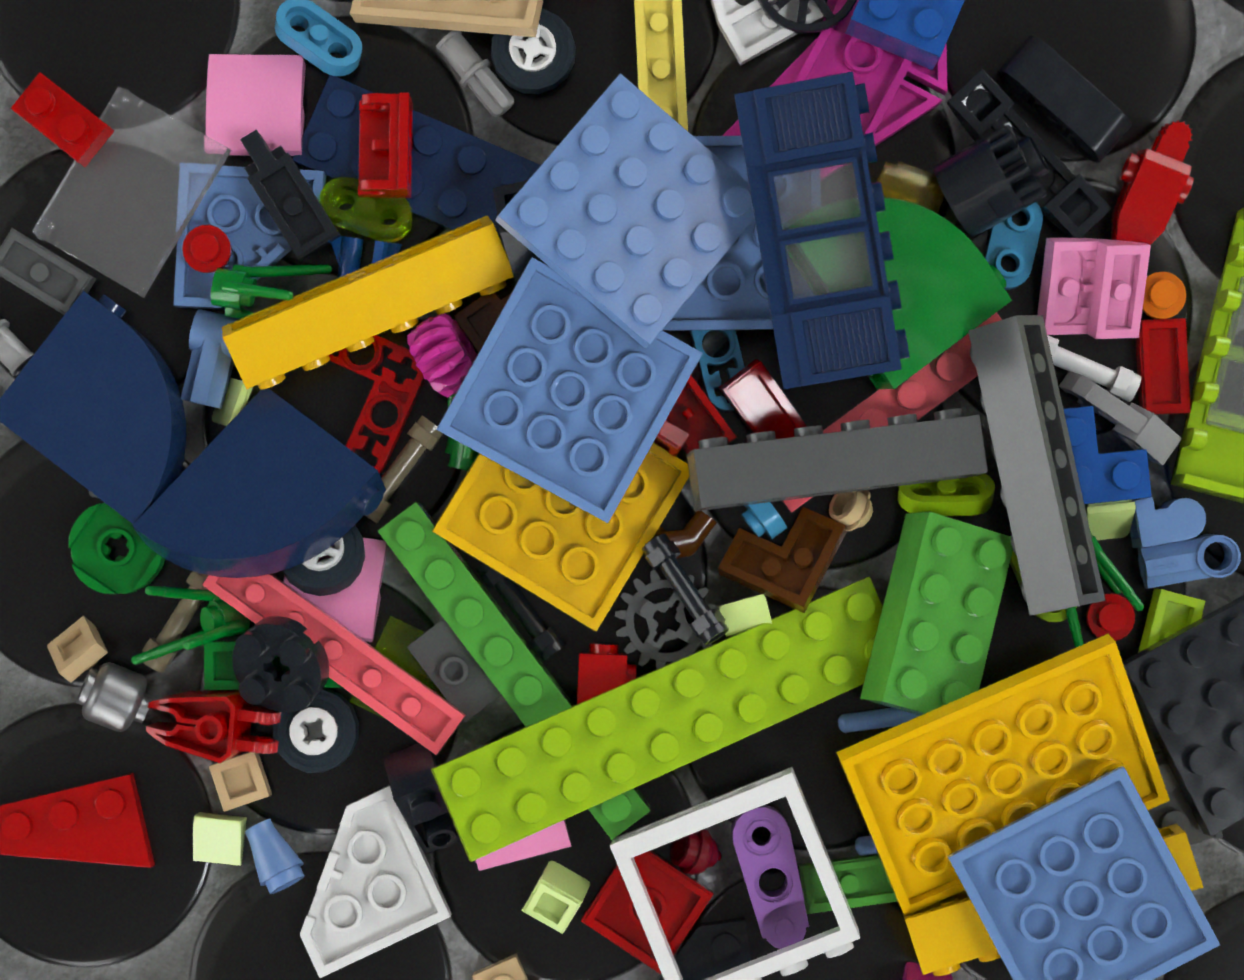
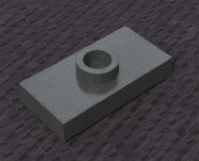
[0,228,96,315]
[407,619,501,723]

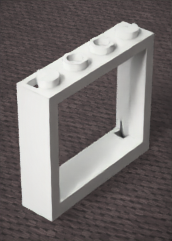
[610,767,860,980]

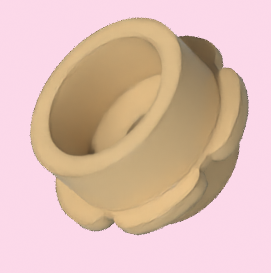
[829,490,873,531]

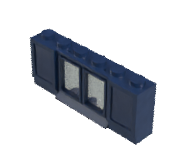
[734,71,910,389]

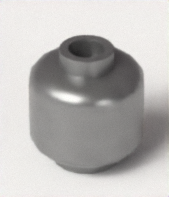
[76,662,153,732]

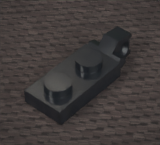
[240,130,341,261]

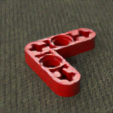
[329,335,425,474]

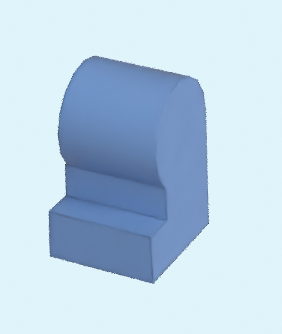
[1130,497,1206,548]

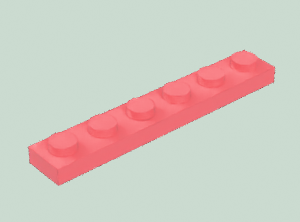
[781,312,1002,513]
[202,574,466,755]

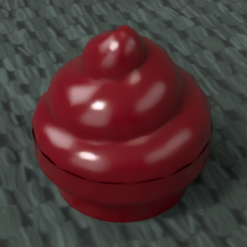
[670,829,722,875]

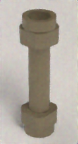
[367,415,443,523]
[142,571,209,673]

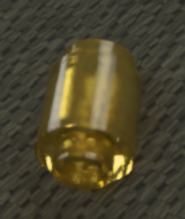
[877,161,944,213]

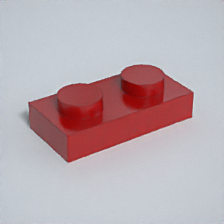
[10,72,114,167]

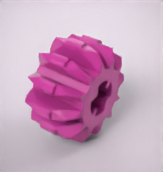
[407,313,478,398]

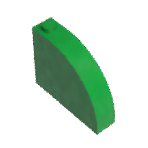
[782,197,1012,389]

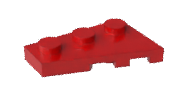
[0,773,155,868]

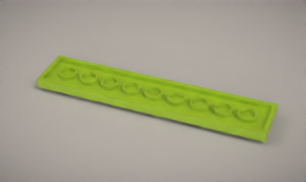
[431,576,883,862]

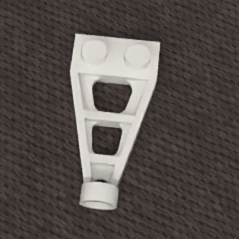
[711,0,824,66]

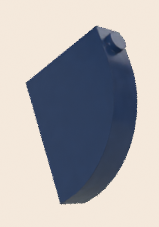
[0,291,187,524]
[132,388,386,578]

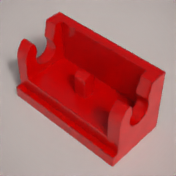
[358,93,413,198]
[666,375,736,455]

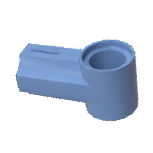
[181,309,239,409]
[1138,534,1241,589]

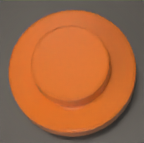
[1142,272,1186,319]

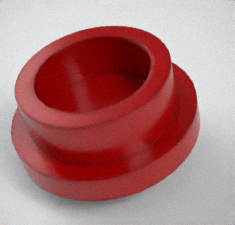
[182,225,232,273]
[1086,594,1135,641]

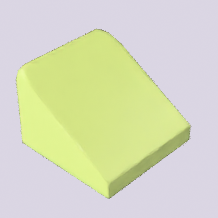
[212,378,260,426]
[1085,500,1136,540]
[717,594,772,637]
[193,812,247,866]
[522,860,590,934]

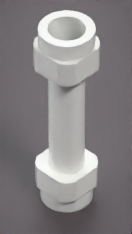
[1047,335,1142,402]

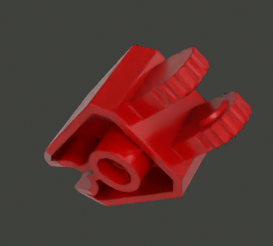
[1111,120,1194,245]
[146,690,281,763]

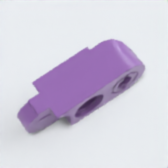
[731,805,809,949]

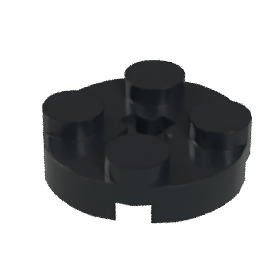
[232,616,329,713]

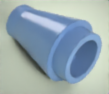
[245,819,305,894]

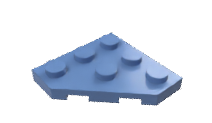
[173,164,326,310]

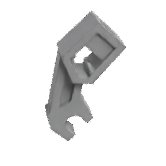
[1058,371,1182,466]

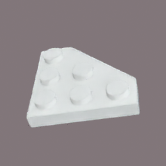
[300,785,452,978]

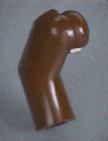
[652,511,717,559]

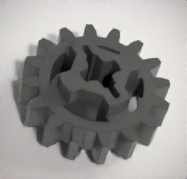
[615,570,717,669]

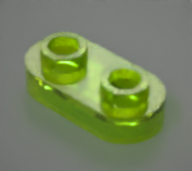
[320,177,413,243]

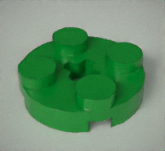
[69,502,165,594]

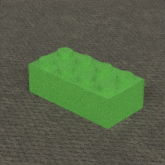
[860,511,1013,716]

